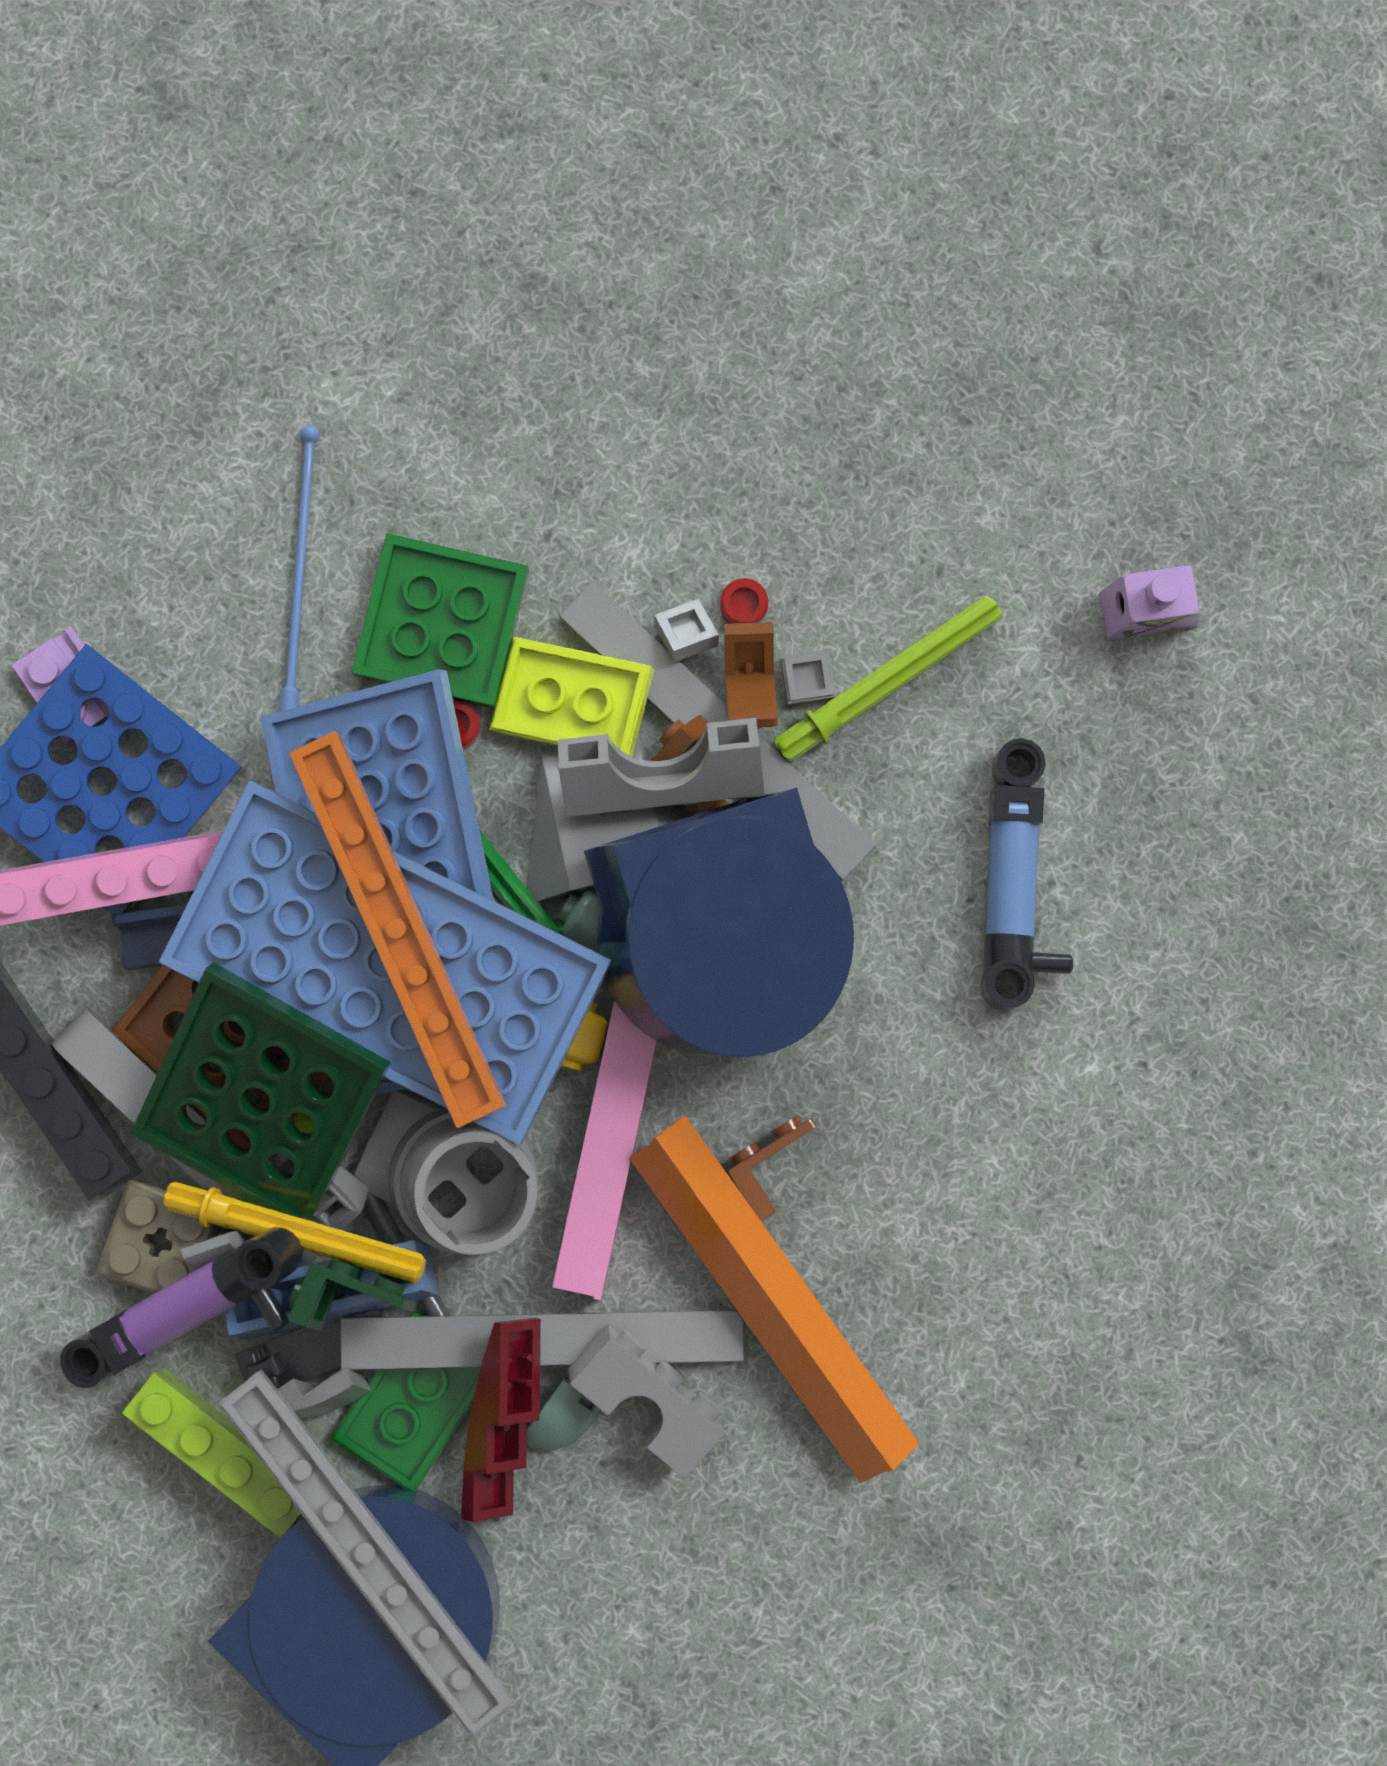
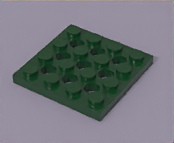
[131,962,391,1222]

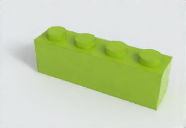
[122,1368,302,1538]

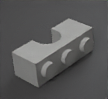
[568,1324,725,1479]

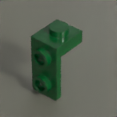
[288,1258,416,1331]

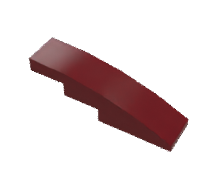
[461,1318,541,1522]

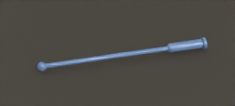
[279,425,320,711]

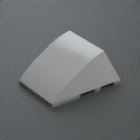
[527,737,687,904]

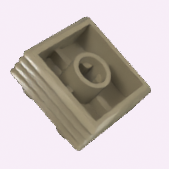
[96,1180,221,1294]

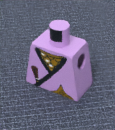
[1099,565,1199,640]

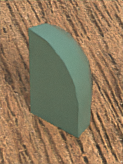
[527,1376,602,1450]

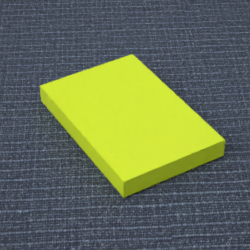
[489,636,655,757]

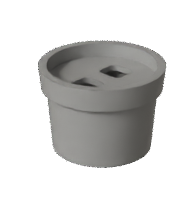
[388,1108,538,1255]

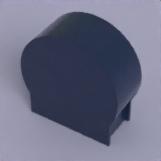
[583,788,854,1057]
[208,1485,500,1766]

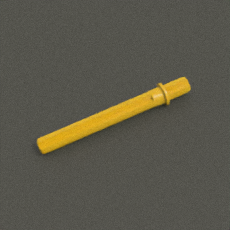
[163,1182,426,1283]

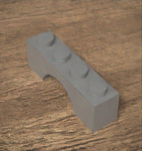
[558,718,765,817]

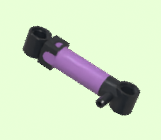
[60,1227,303,1388]

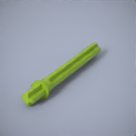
[774,596,1002,762]

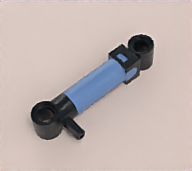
[980,738,1073,1011]

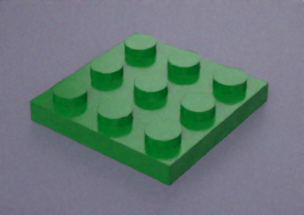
[351,533,529,709]

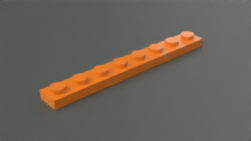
[289,731,507,1128]

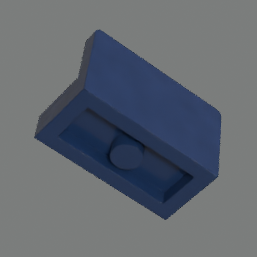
[112,904,187,970]

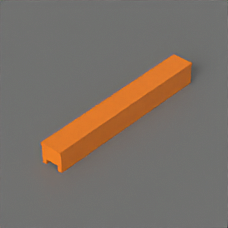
[629,1115,920,1483]

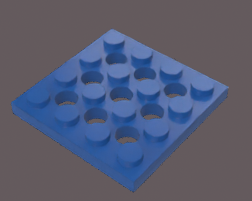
[0,643,242,915]

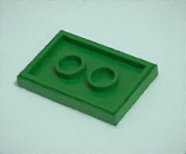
[330,1311,480,1491]

